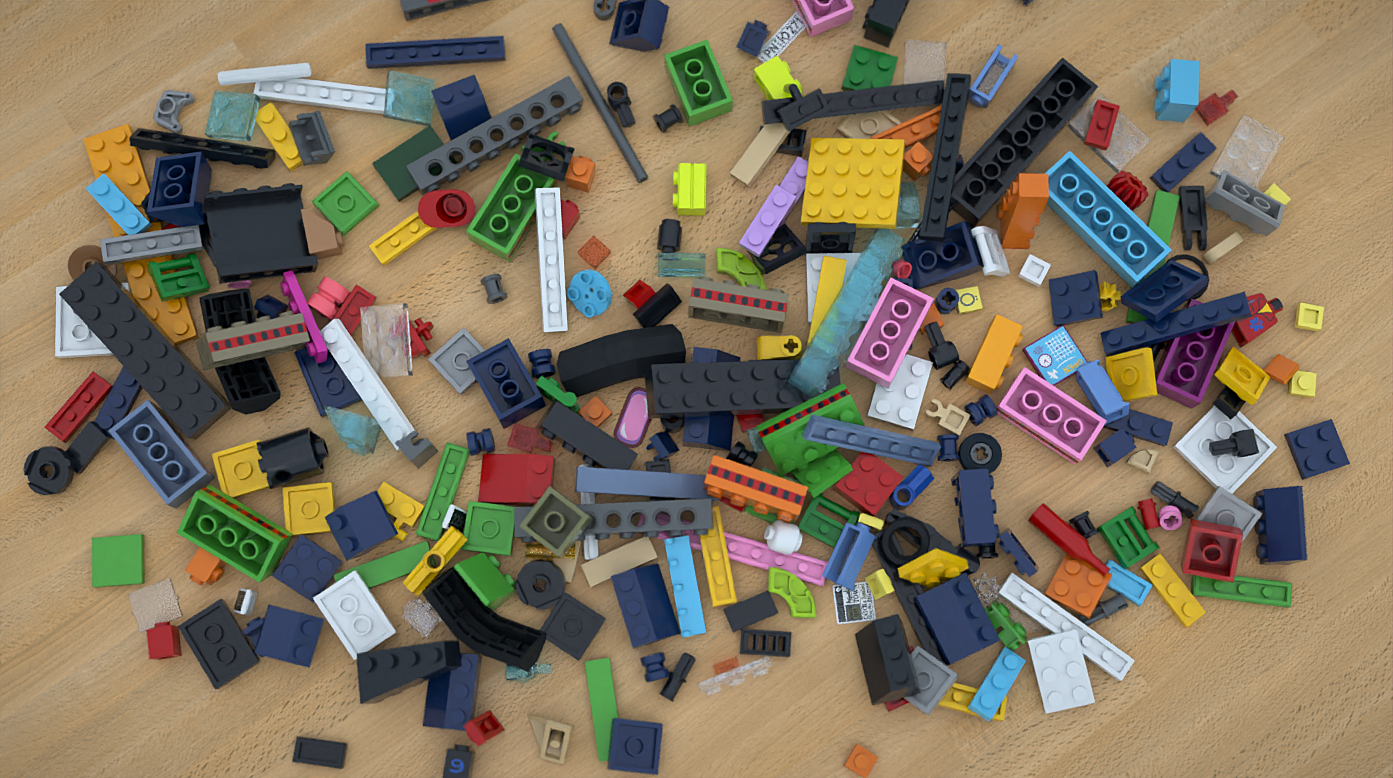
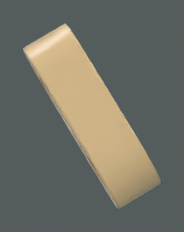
[1202,231,1245,265]

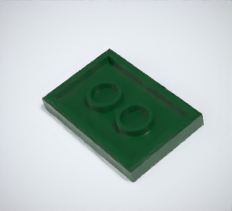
[372,125,457,202]

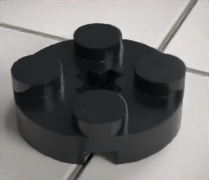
[24,446,76,495]
[515,559,566,610]

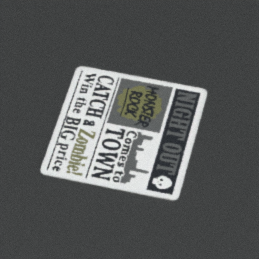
[832,582,876,624]

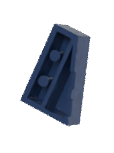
[951,468,999,547]

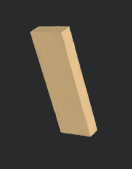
[730,123,791,187]
[581,537,658,588]

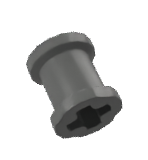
[480,274,508,304]

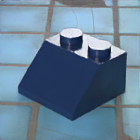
[609,0,669,52]
[431,74,491,141]
[325,490,398,561]
[254,604,324,668]

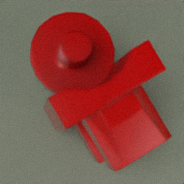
[390,314,434,359]

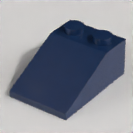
[900,221,984,290]
[466,338,546,429]

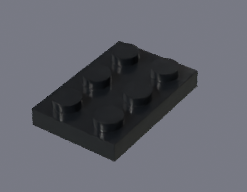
[178,599,261,690]

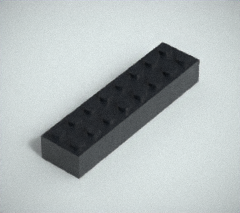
[950,57,1098,227]
[59,262,232,439]
[644,358,841,419]

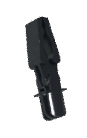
[884,509,980,576]

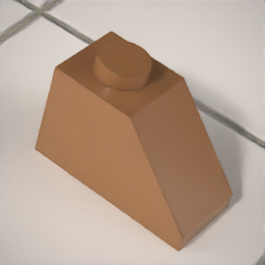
[301,208,344,260]

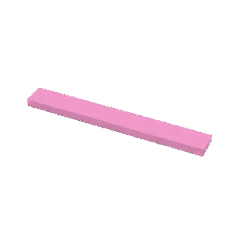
[637,513,828,587]

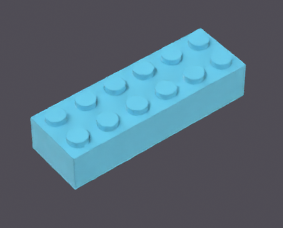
[1045,151,1172,288]

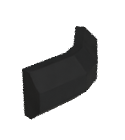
[199,288,281,415]
[557,324,686,398]
[422,566,546,672]

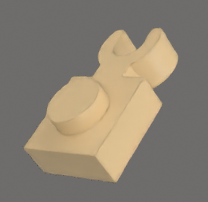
[924,399,971,436]

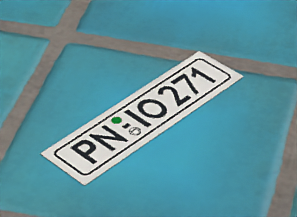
[758,11,805,63]

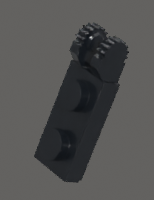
[1178,186,1208,251]

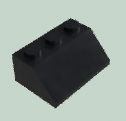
[855,614,921,706]

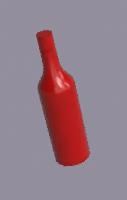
[1028,503,1111,577]

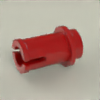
[1137,498,1161,530]

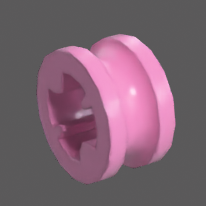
[1158,506,1182,530]

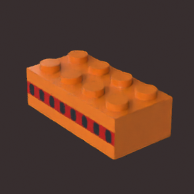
[704,455,808,523]

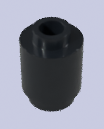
[657,219,682,255]
[660,417,684,433]

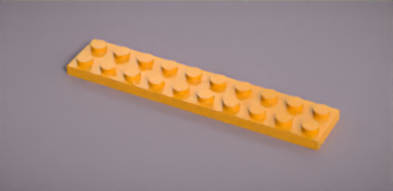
[83,124,199,345]

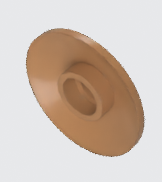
[68,245,117,280]

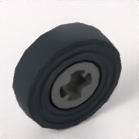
[958,433,1002,474]

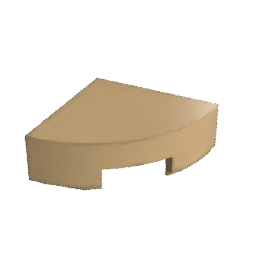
[1126,449,1159,474]

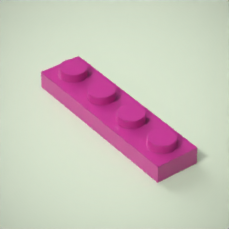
[280,270,328,364]

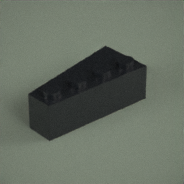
[535,401,638,470]
[356,641,461,704]

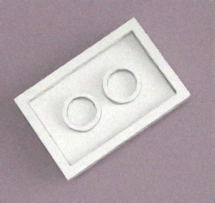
[867,354,933,431]
[313,570,397,660]
[1027,628,1095,714]

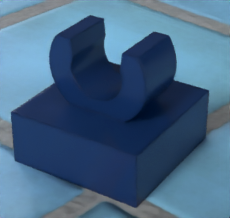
[254,295,289,319]
[646,431,680,461]

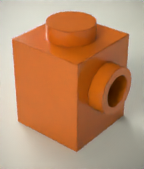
[903,141,933,182]
[565,156,596,193]
[184,547,226,586]

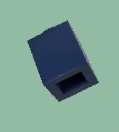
[1093,428,1137,468]

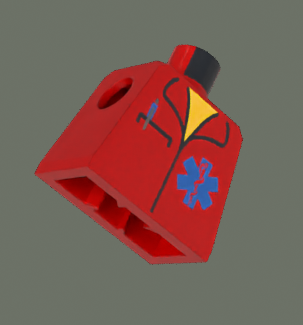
[1231,293,1283,348]

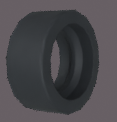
[882,517,930,566]

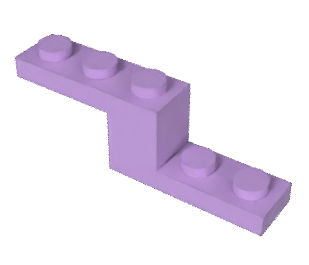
[739,156,808,257]

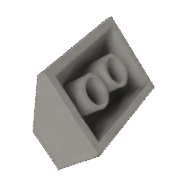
[1205,170,1286,236]

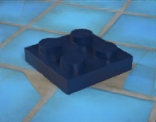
[1049,270,1103,327]
[1284,419,1350,480]
[999,528,1039,577]
[272,534,343,603]
[607,718,663,775]

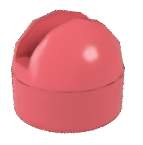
[891,260,912,279]

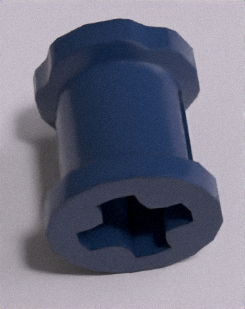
[935,288,959,314]
[937,434,960,462]

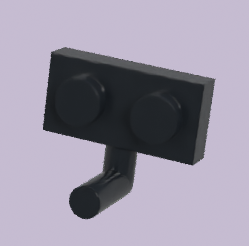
[777,84,830,131]

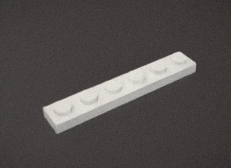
[253,78,396,115]
[535,188,568,332]
[320,319,418,450]
[997,573,1135,681]

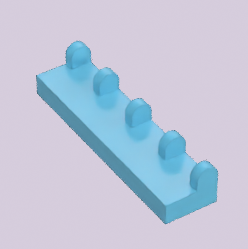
[664,535,706,637]

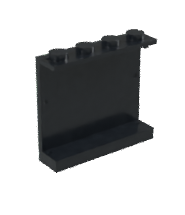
[204,183,318,284]

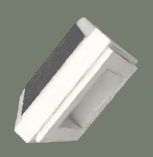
[442,504,467,534]
[233,588,258,616]

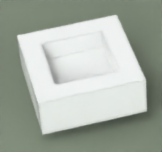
[1018,254,1051,287]

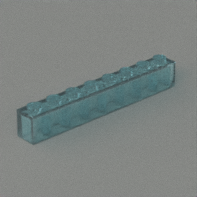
[787,228,905,397]

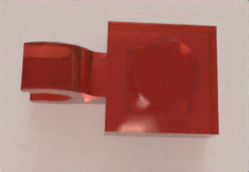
[1195,90,1238,126]
[507,423,553,454]

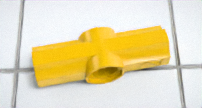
[402,526,468,596]

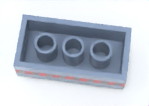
[108,400,215,508]

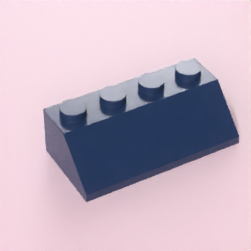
[683,347,741,451]

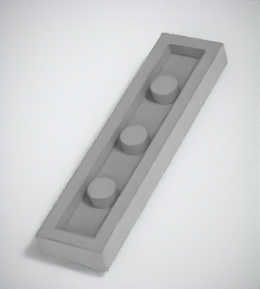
[100,225,203,265]

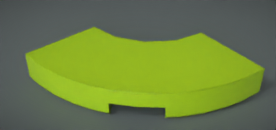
[716,248,766,290]
[768,566,816,618]

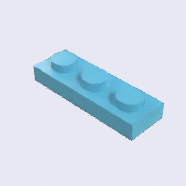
[86,173,152,235]
[967,647,1026,722]

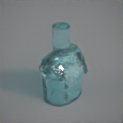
[506,663,552,684]

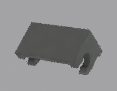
[288,111,335,166]
[395,431,439,469]

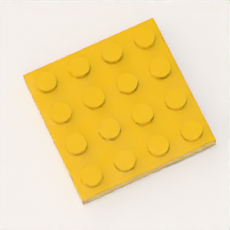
[801,138,905,229]

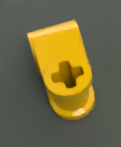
[756,335,802,360]

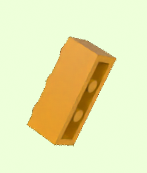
[964,314,1023,394]

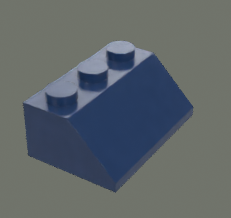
[147,152,212,227]
[1253,486,1307,565]
[611,563,680,649]
[915,573,1000,665]
[423,653,482,731]

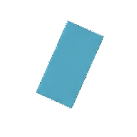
[1105,559,1153,606]

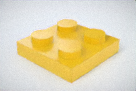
[1213,346,1271,406]
[1105,347,1158,402]
[212,439,270,499]
[283,482,335,536]
[898,549,969,588]

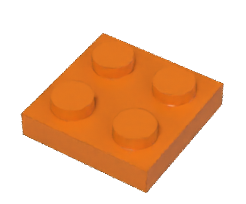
[1045,554,1112,619]

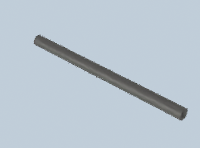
[552,23,648,183]

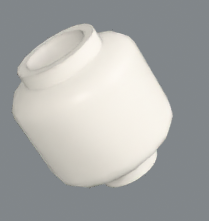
[764,520,803,555]

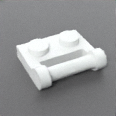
[971,226,1011,277]

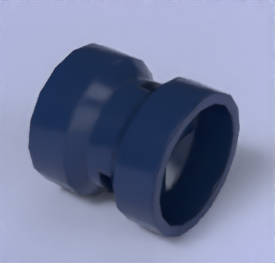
[528,349,556,379]
[964,394,998,426]
[466,428,495,456]
[640,652,670,683]

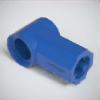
[889,464,934,510]

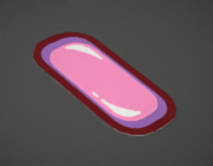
[613,387,652,448]

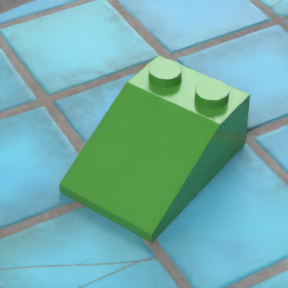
[454,552,516,611]

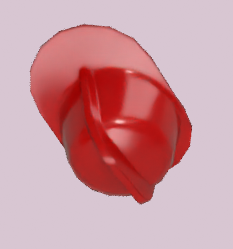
[418,189,475,228]

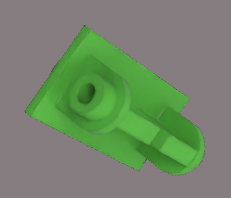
[985,600,1027,651]

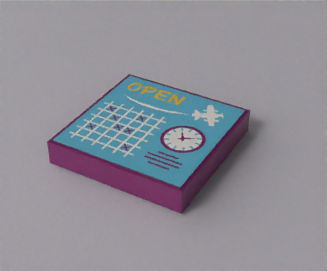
[1022,325,1087,386]

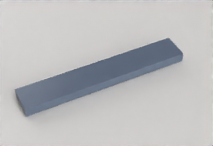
[802,415,941,467]
[575,467,720,501]

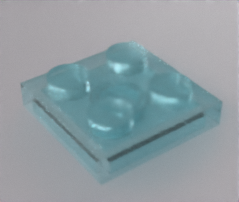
[384,70,435,126]
[205,91,260,141]

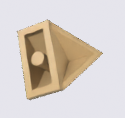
[527,714,574,765]

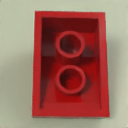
[478,454,555,507]

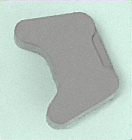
[154,90,195,134]

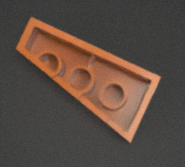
[996,173,1049,249]

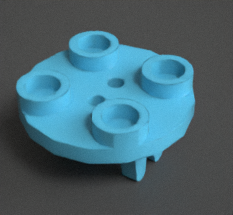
[567,269,613,318]

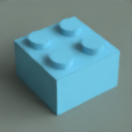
[1154,59,1199,122]

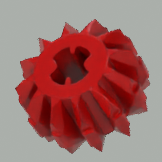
[1107,171,1148,211]

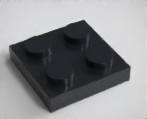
[805,222,856,256]
[539,592,606,661]

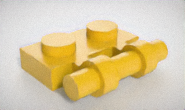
[377,482,425,542]

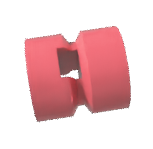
[307,276,350,321]

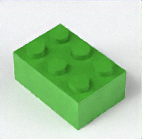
[664,40,733,127]

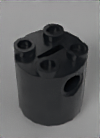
[256,427,329,489]

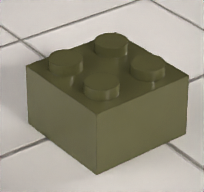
[519,486,593,558]

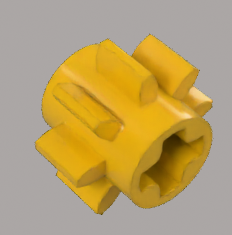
[1099,281,1121,312]

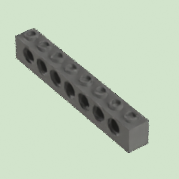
[406,76,583,195]
[514,499,713,543]

